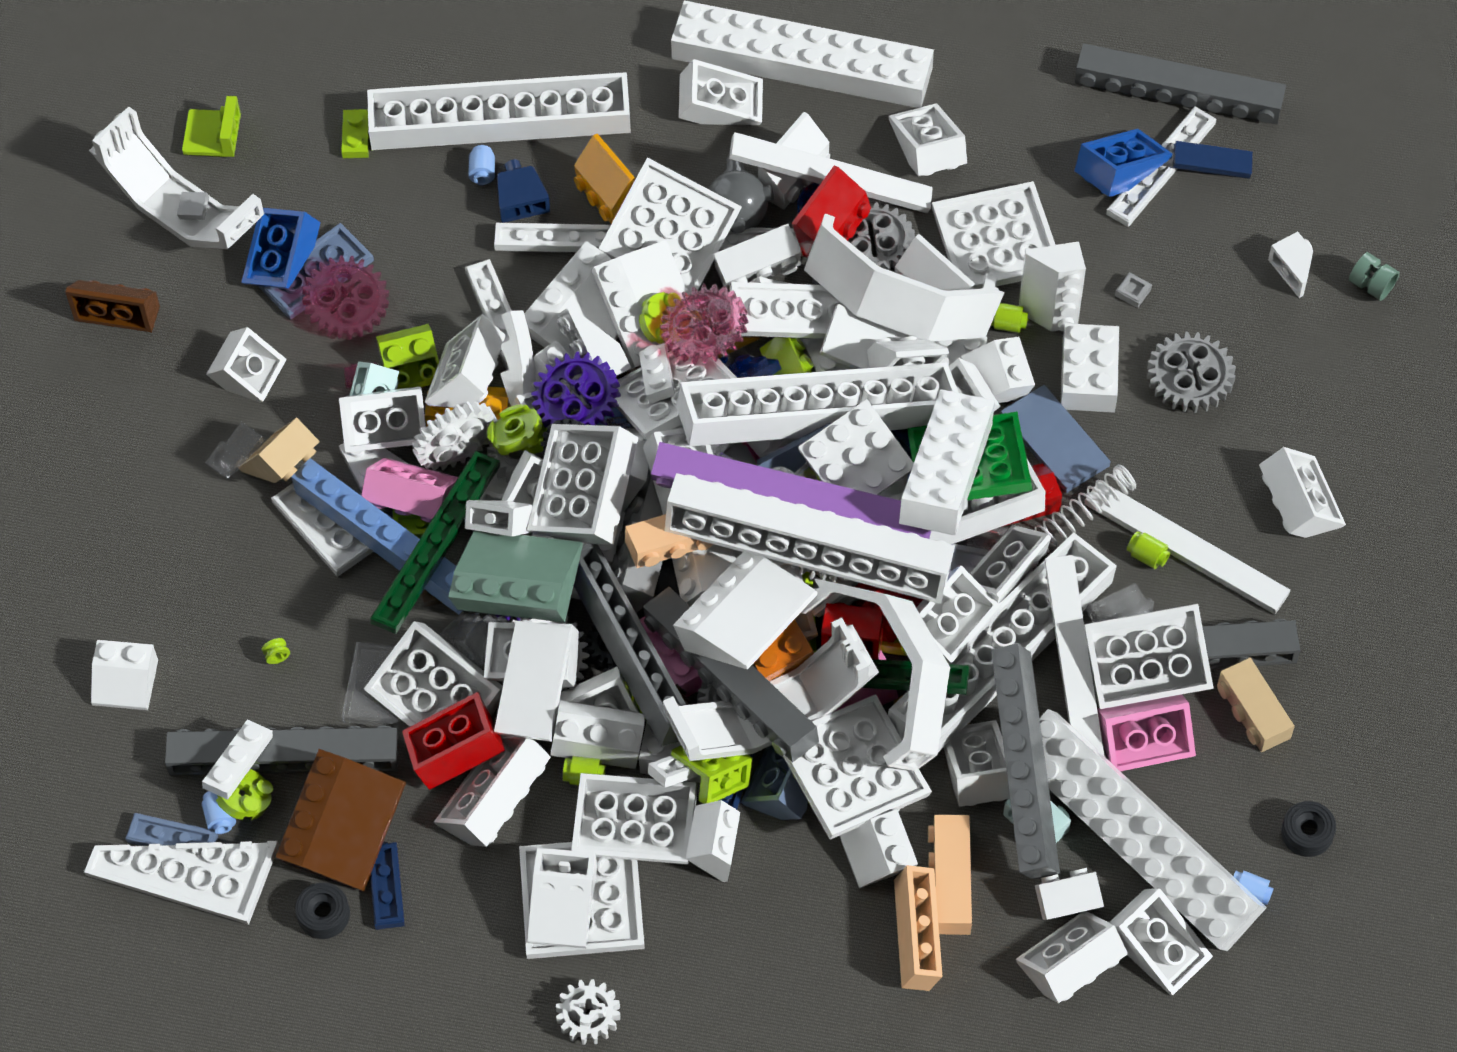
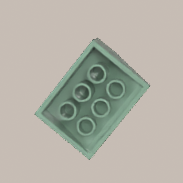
[448,530,583,623]

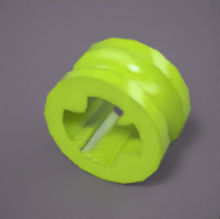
[262,638,290,664]

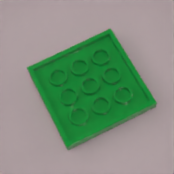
[907,412,1032,500]

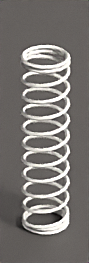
[1034,464,1136,555]

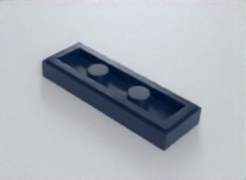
[1173,141,1253,179]
[370,842,405,930]

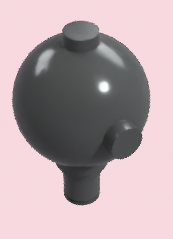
[708,155,774,234]

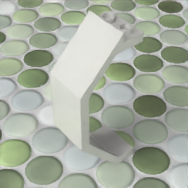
[89,107,264,249]
[804,214,1005,342]
[802,578,950,771]
[663,618,879,761]

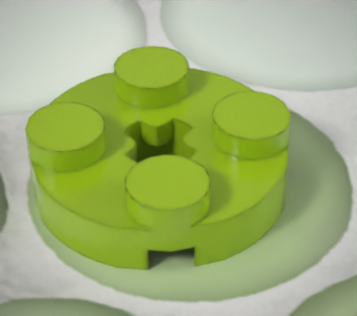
[639,292,693,347]
[487,404,542,455]
[216,769,273,820]

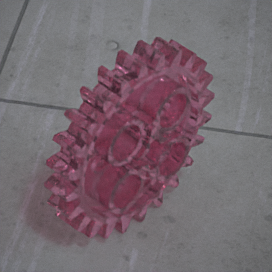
[302,255,389,340]
[660,284,749,365]

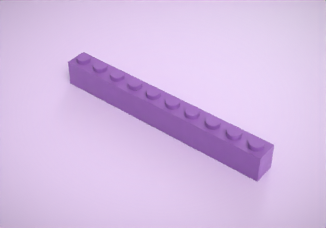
[651,442,931,539]

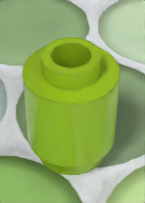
[990,303,1028,333]
[1127,531,1170,569]
[563,756,606,785]

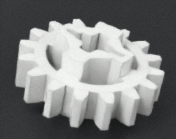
[556,979,620,1045]

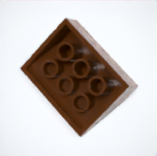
[276,749,406,891]

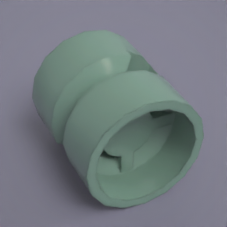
[1349,252,1400,301]

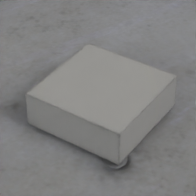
[177,192,209,220]
[1115,272,1152,308]

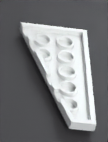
[84,841,280,925]

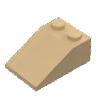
[239,417,320,483]

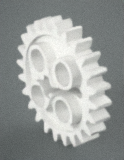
[412,401,498,470]

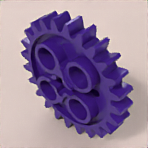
[531,351,621,428]

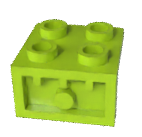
[182,96,241,157]
[671,745,752,804]

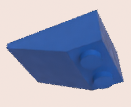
[1074,128,1173,197]
[241,208,321,289]

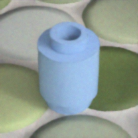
[469,145,495,185]
[202,791,236,834]
[1233,871,1274,905]

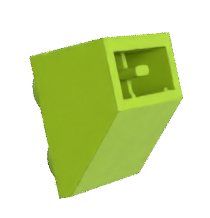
[376,324,439,389]

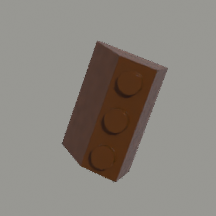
[65,280,160,333]

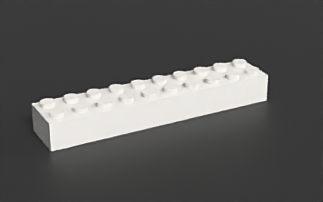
[671,1,934,108]
[367,72,631,150]
[676,362,958,446]
[665,473,955,604]
[888,532,1117,752]
[1040,709,1267,951]

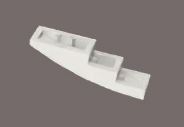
[500,311,536,406]

